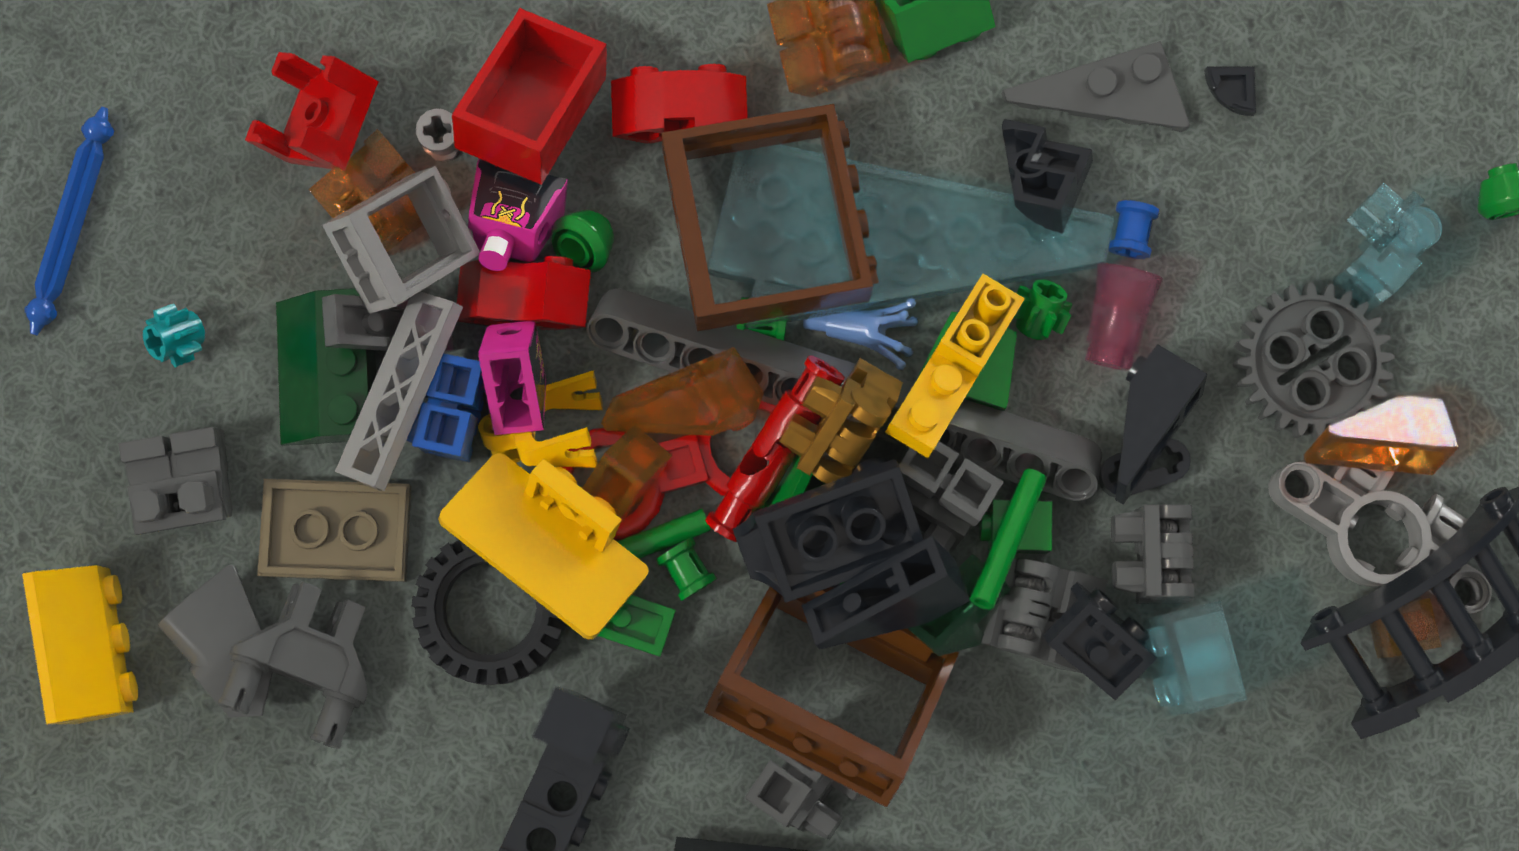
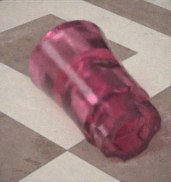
[1085,263,1163,371]

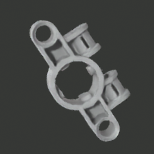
[1268,441,1492,614]

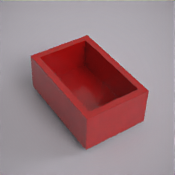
[452,8,607,185]

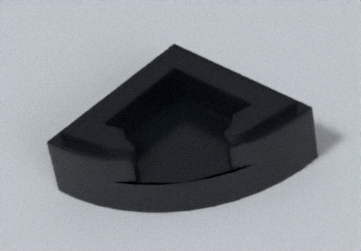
[1205,66,1256,116]

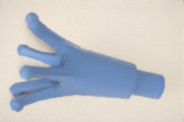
[803,298,918,370]

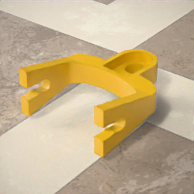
[478,370,603,468]

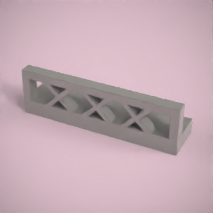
[335,291,463,491]

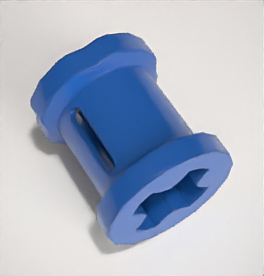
[1108,200,1160,259]

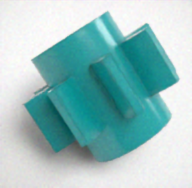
[143,303,205,367]

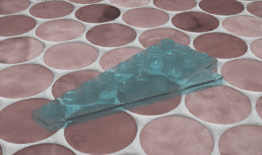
[708,144,1115,329]

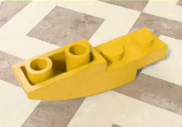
[885,274,1025,458]

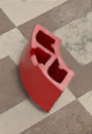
[611,64,748,144]
[456,256,591,330]

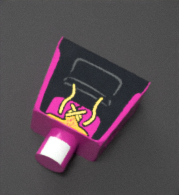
[468,159,568,271]
[478,321,546,435]

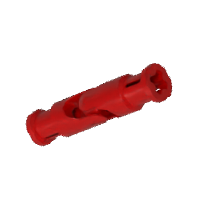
[705,355,845,542]

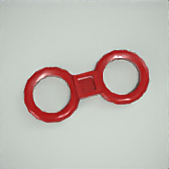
[562,391,776,541]

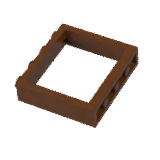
[661,104,879,332]
[704,587,959,808]

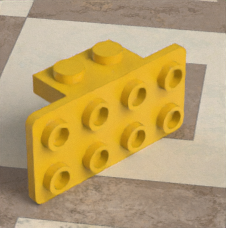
[439,453,648,639]

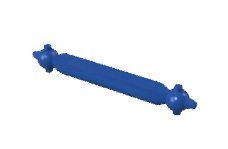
[24,107,114,336]

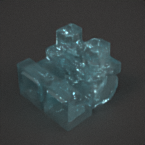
[1333,183,1442,313]

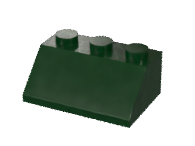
[276,288,376,446]

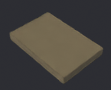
[257,479,412,582]

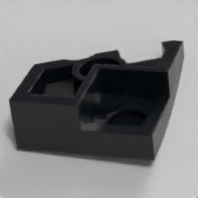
[1002,119,1093,234]

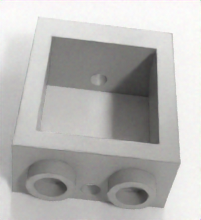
[322,166,480,314]

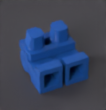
[406,353,485,463]

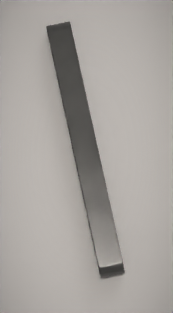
[587,289,1102,501]

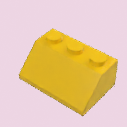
[22,565,138,724]

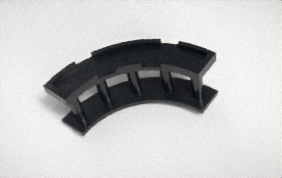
[1300,487,1519,739]

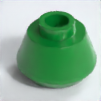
[1477,163,1519,220]
[551,210,614,273]

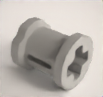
[416,108,460,162]

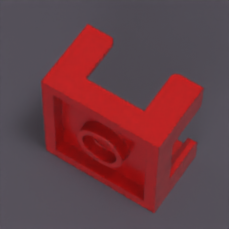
[245,52,379,171]

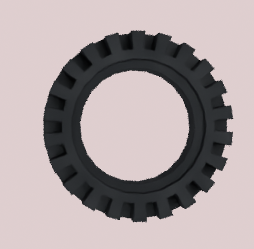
[412,540,567,685]

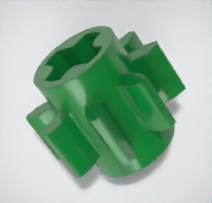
[1013,280,1072,340]

